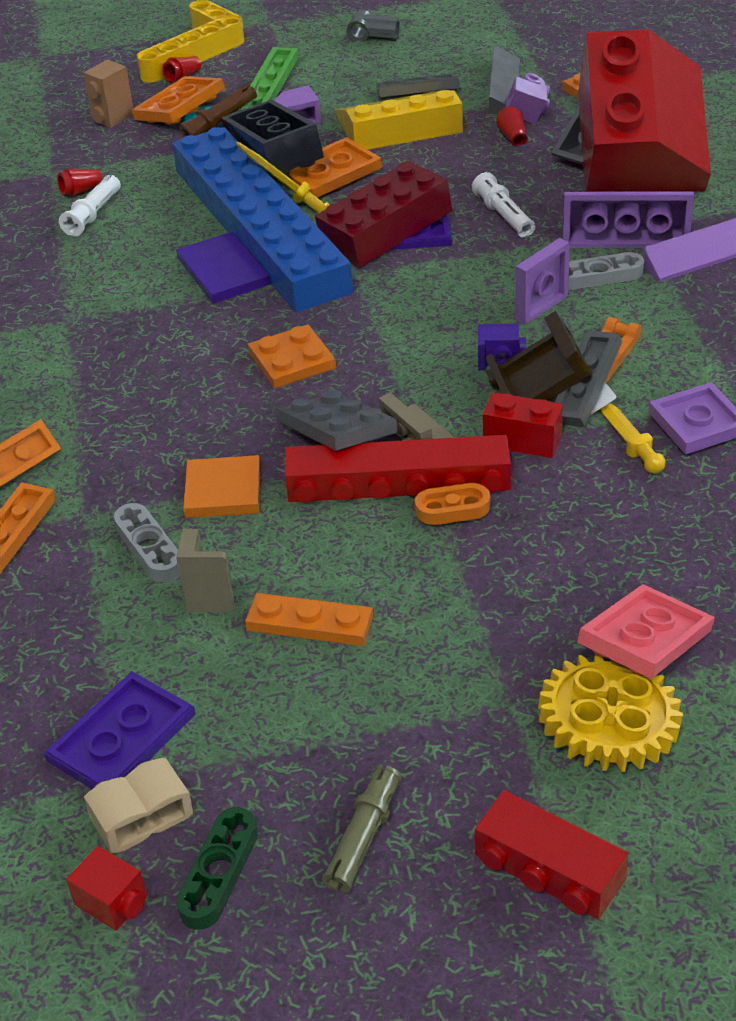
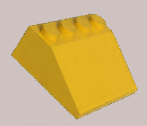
[335,90,463,150]

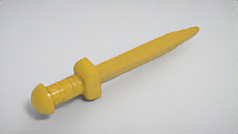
[236,142,329,214]
[600,403,666,474]

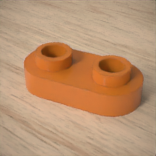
[415,483,490,525]

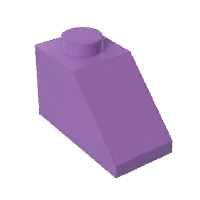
[274,86,321,124]

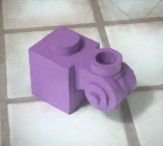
[505,73,550,123]

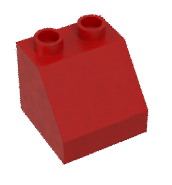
[578,29,711,192]

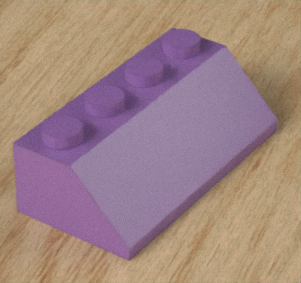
[563,192,694,248]

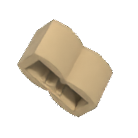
[84,758,193,853]

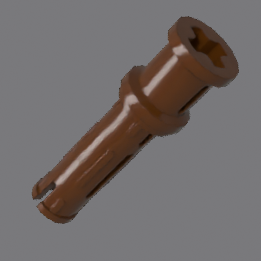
[179,83,257,137]

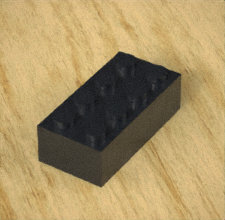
[221,99,324,177]

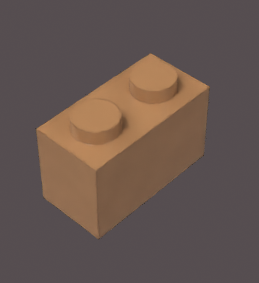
[83,59,133,128]

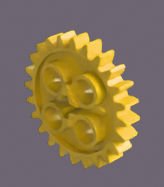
[538,654,683,772]

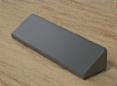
[489,46,520,114]

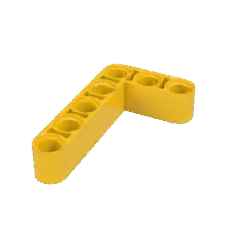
[137,0,244,83]

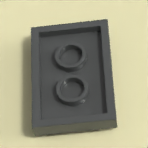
[278,390,397,451]

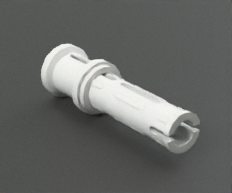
[472,172,535,237]
[59,175,121,236]

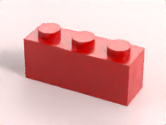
[475,790,629,920]

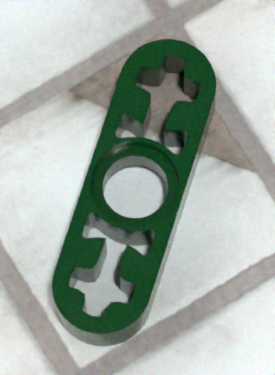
[176,807,258,930]

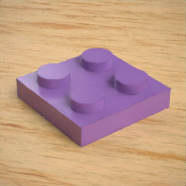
[515,238,570,325]
[648,382,736,455]

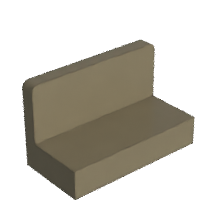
[379,393,455,441]
[176,529,235,612]

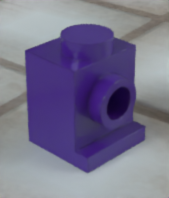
[478,324,526,371]

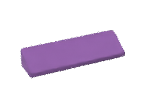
[643,218,736,282]

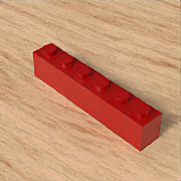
[285,435,511,503]

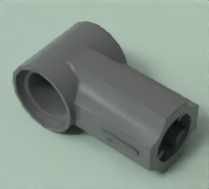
[346,10,400,42]

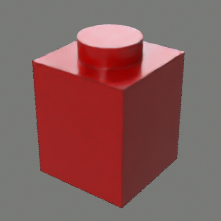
[66,846,147,931]

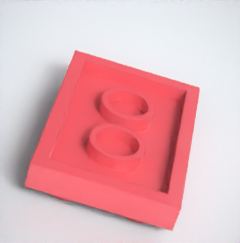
[577,584,715,679]

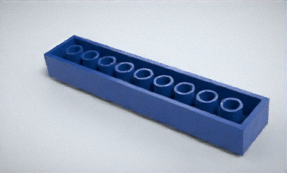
[172,127,353,313]

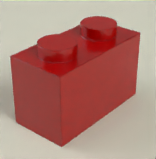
[483,392,563,458]

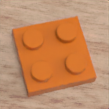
[248,324,336,389]

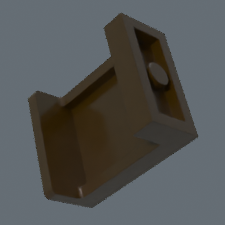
[485,311,592,401]

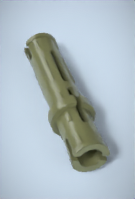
[322,764,402,894]

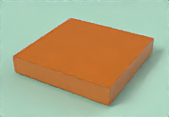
[183,455,261,518]

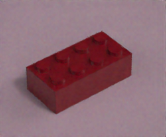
[315,161,453,268]

